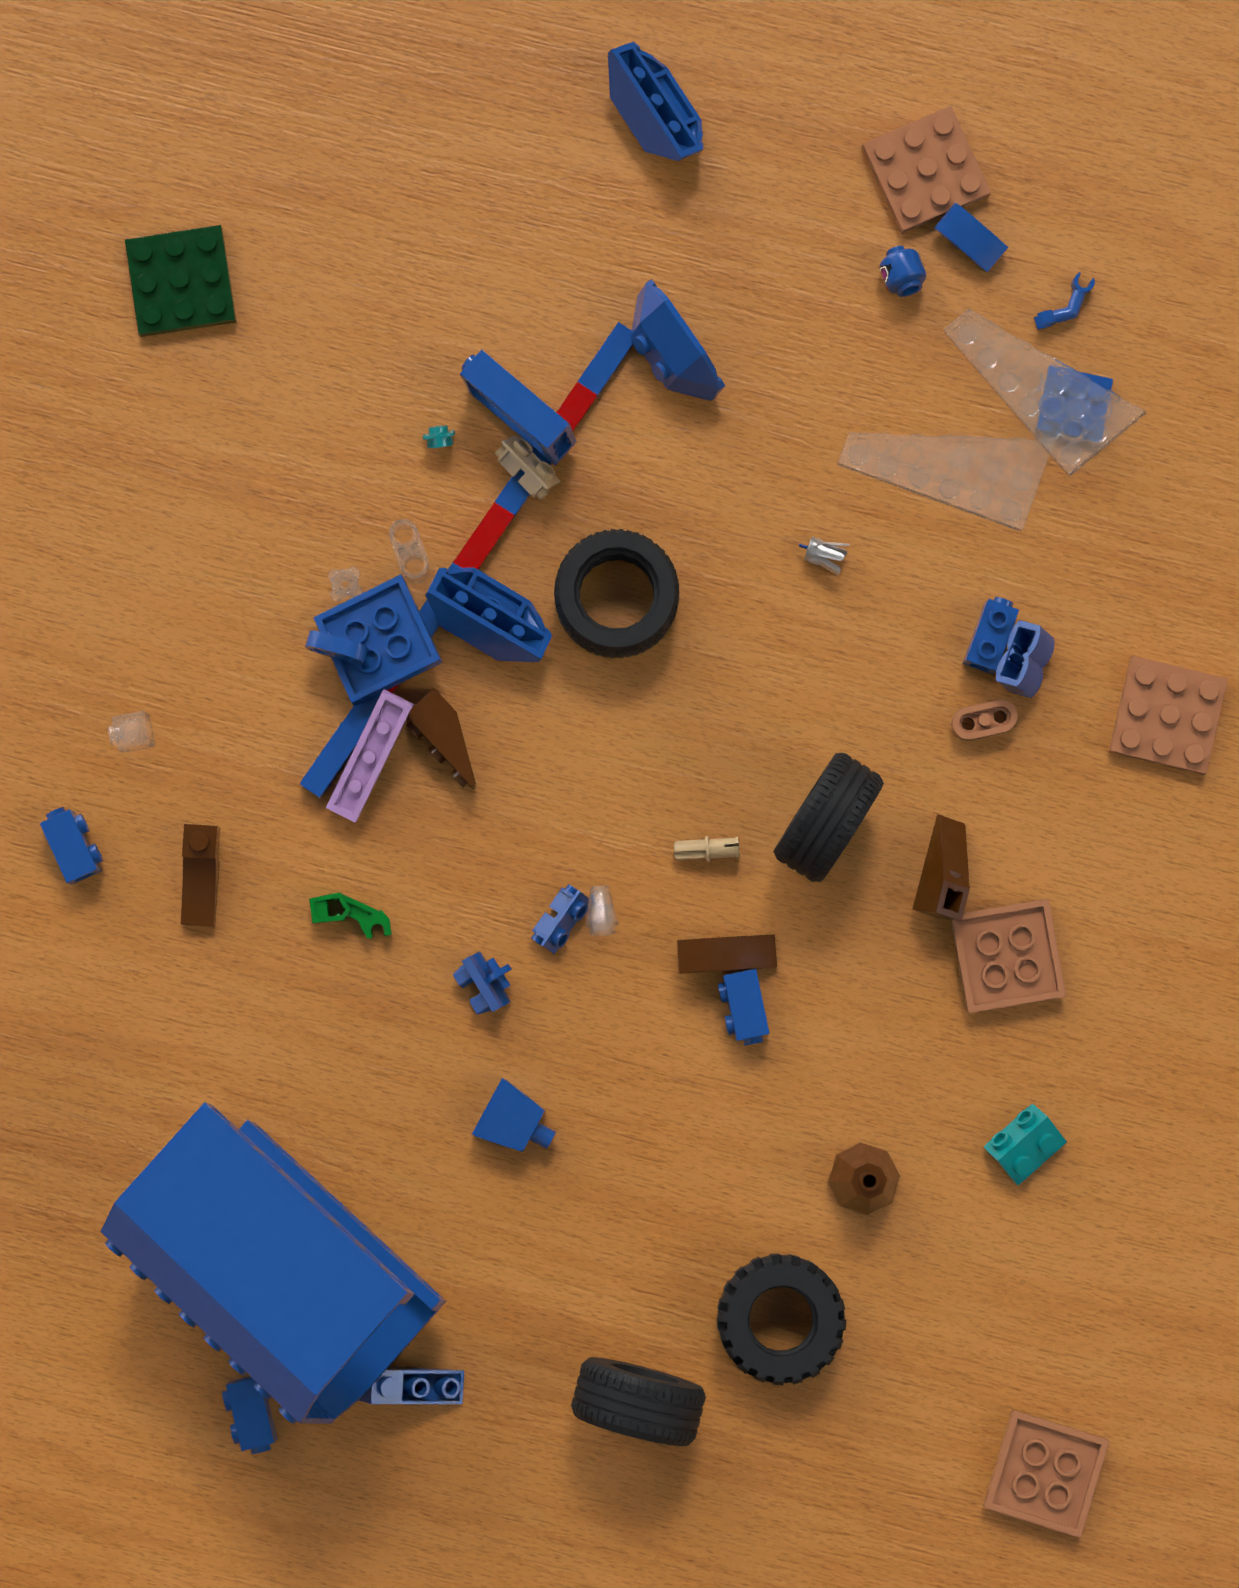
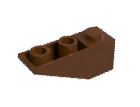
[405,688,477,790]
[912,814,970,921]

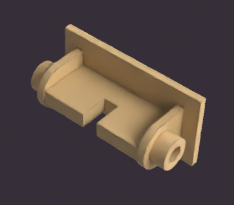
[495,435,561,500]

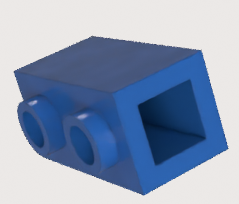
[962,597,1019,675]
[40,807,103,885]
[718,969,770,1046]
[222,1376,278,1454]

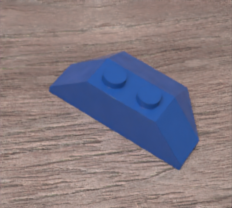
[608,41,704,161]
[631,279,725,401]
[425,567,552,662]

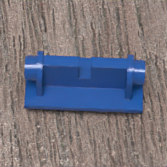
[531,884,591,954]

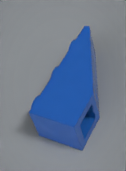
[358,1366,464,1404]

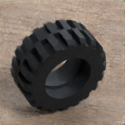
[717,1253,846,1386]

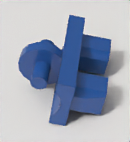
[453,951,512,1015]

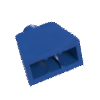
[472,1078,556,1152]

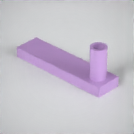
[326,689,414,822]

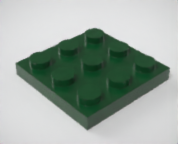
[125,225,237,337]

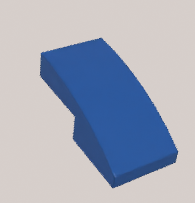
[934,203,1008,272]

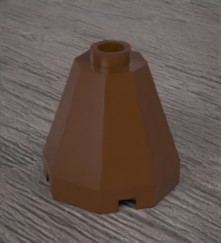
[828,1142,900,1215]

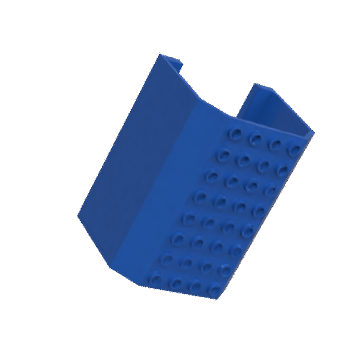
[100,1102,447,1424]

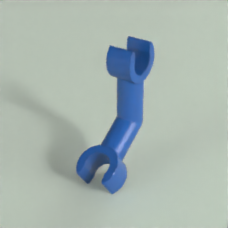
[1034,272,1095,330]

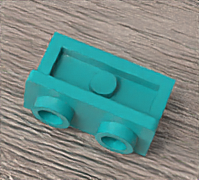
[984,1104,1067,1185]

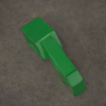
[309,892,392,939]

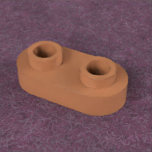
[951,700,1017,741]

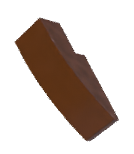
[677,934,777,974]

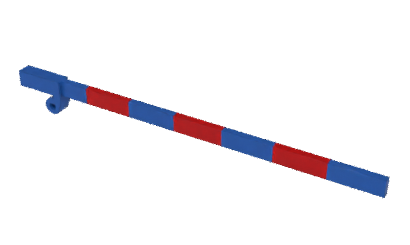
[299,322,634,799]

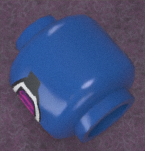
[879,246,926,297]

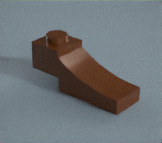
[181,824,220,927]

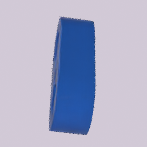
[305,630,369,664]

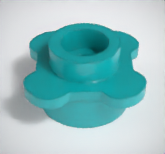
[422,425,455,448]

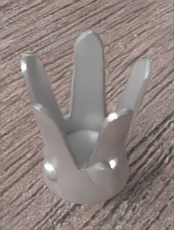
[799,536,850,576]

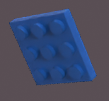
[313,574,443,706]

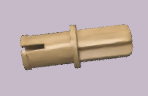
[674,836,740,862]

